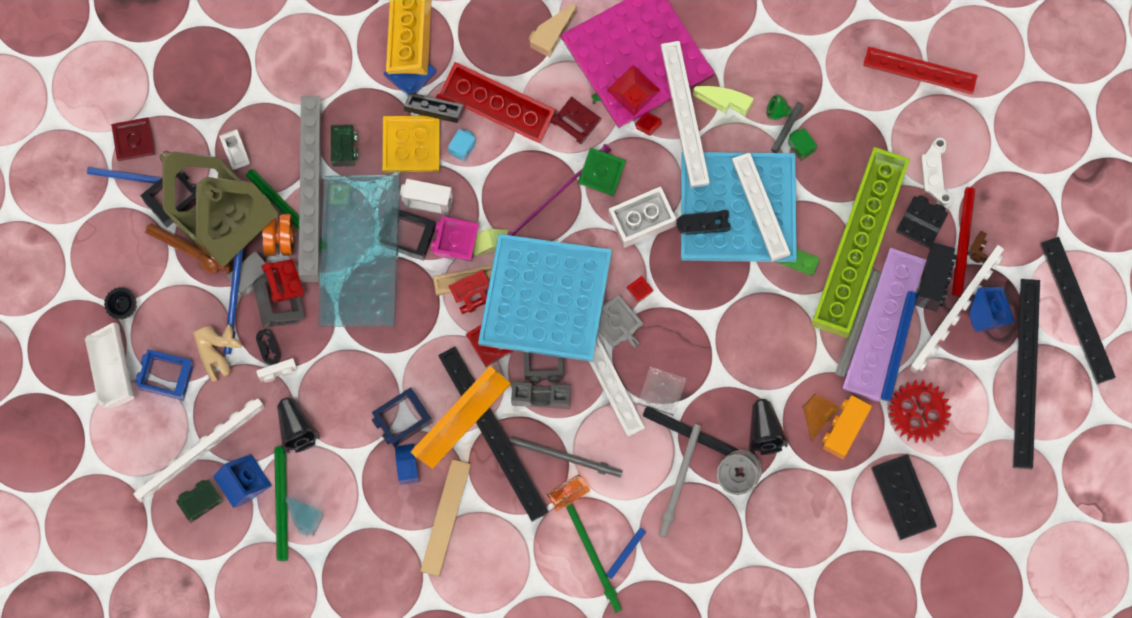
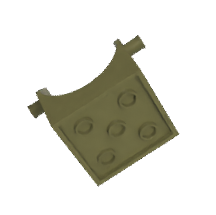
[159,151,278,267]

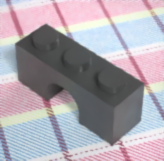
[511,382,571,409]

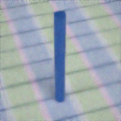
[87,167,162,184]

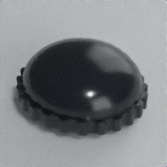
[104,287,137,320]

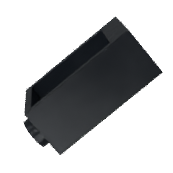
[140,170,197,228]
[378,207,436,261]

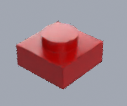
[635,112,662,136]
[627,276,653,303]

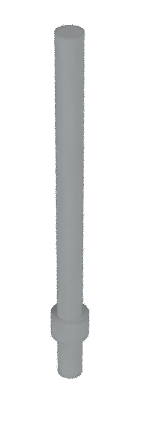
[659,424,702,537]

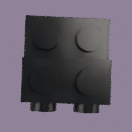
[896,195,948,249]

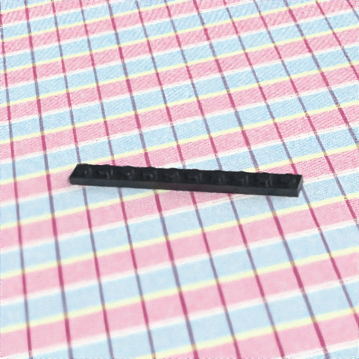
[1012,279,1040,470]
[438,346,549,522]

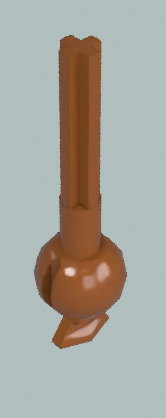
[145,223,233,274]

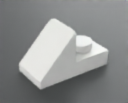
[219,129,250,170]

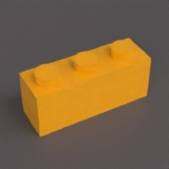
[822,395,872,460]

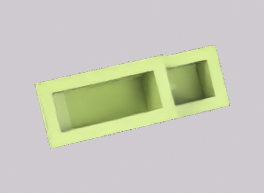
[693,86,754,117]

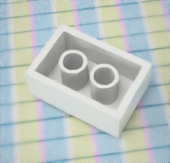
[608,186,677,248]

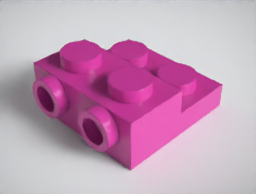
[431,216,479,262]

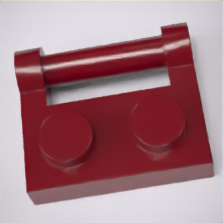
[551,96,601,144]

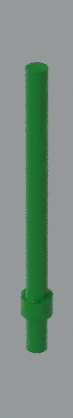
[566,504,622,613]

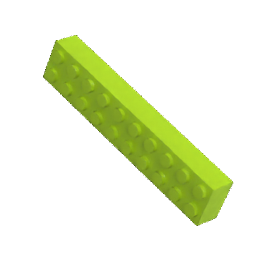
[811,147,910,338]

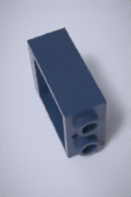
[371,387,433,448]

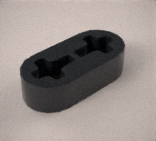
[256,329,280,366]

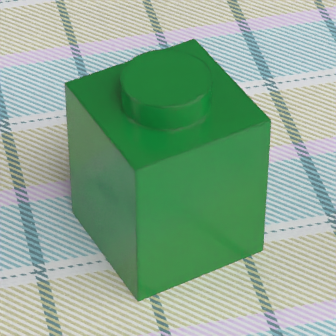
[788,128,818,161]

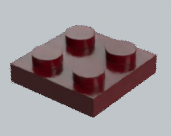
[111,117,155,161]

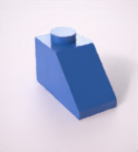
[395,444,419,485]

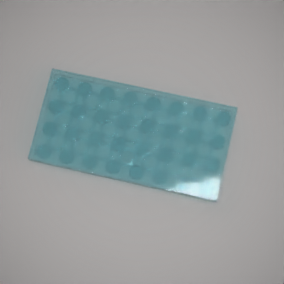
[318,175,400,327]

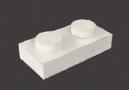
[256,358,297,383]

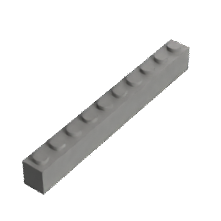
[299,96,322,282]

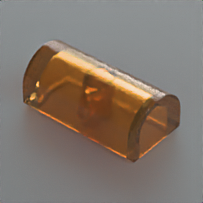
[546,474,590,511]

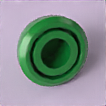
[766,94,791,120]

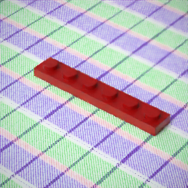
[863,46,978,95]

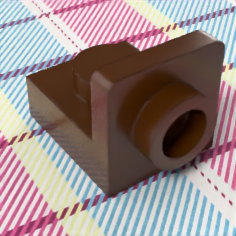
[968,231,988,263]

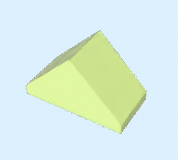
[473,229,508,257]

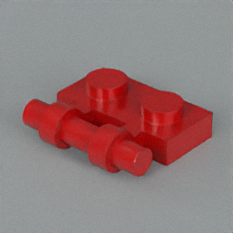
[448,269,489,315]

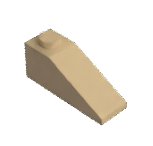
[529,3,577,58]

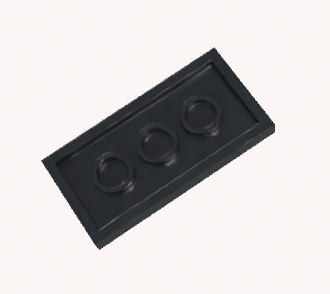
[871,454,937,541]

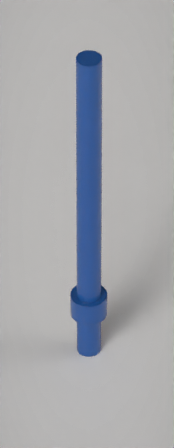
[224,249,243,354]

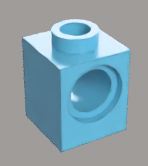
[447,129,476,162]

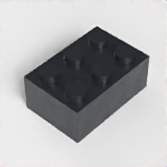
[915,242,957,311]

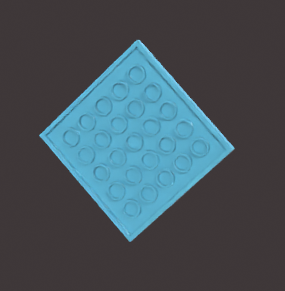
[681,152,797,262]
[478,234,612,362]

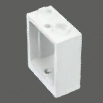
[400,179,453,216]

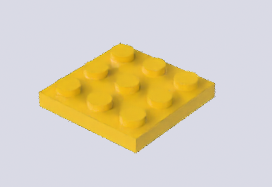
[382,116,440,173]

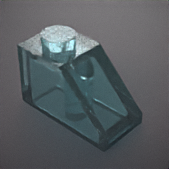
[285,496,324,537]

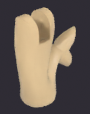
[193,324,243,382]

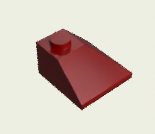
[607,65,660,116]

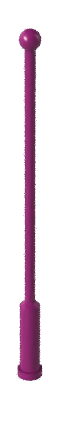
[507,144,611,236]

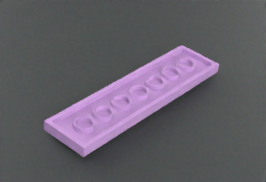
[842,248,926,403]

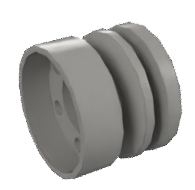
[717,449,762,495]

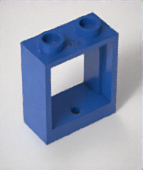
[135,349,195,401]

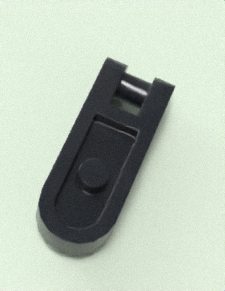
[676,210,731,235]

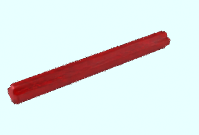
[952,187,975,297]

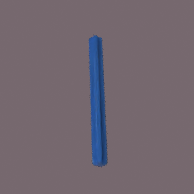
[881,291,917,401]

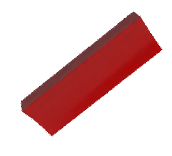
[440,62,558,144]

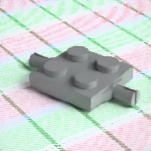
[598,295,643,349]

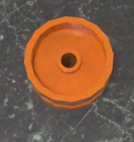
[262,214,295,256]

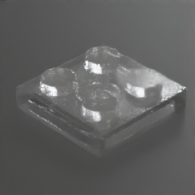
[638,367,687,416]

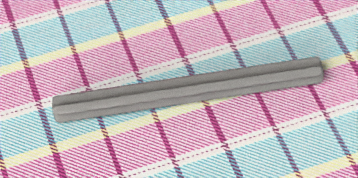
[835,271,881,378]

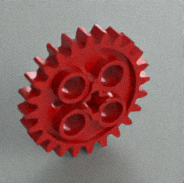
[888,380,952,443]

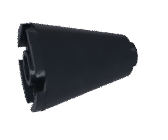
[277,398,320,453]
[749,399,788,455]

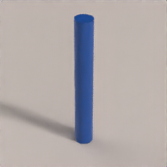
[606,528,646,579]

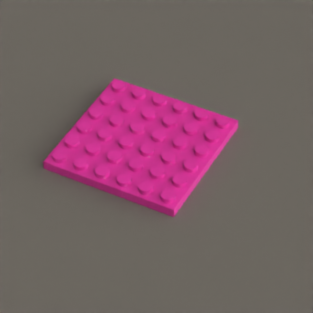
[560,0,715,129]

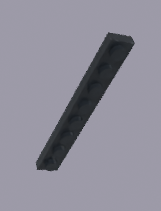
[1040,237,1116,385]

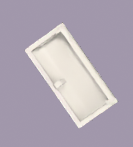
[85,323,135,408]

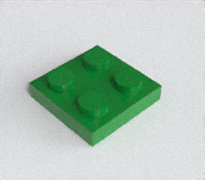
[577,147,626,197]

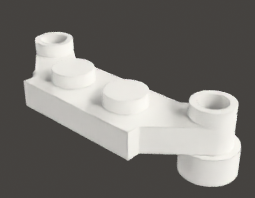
[921,138,952,210]

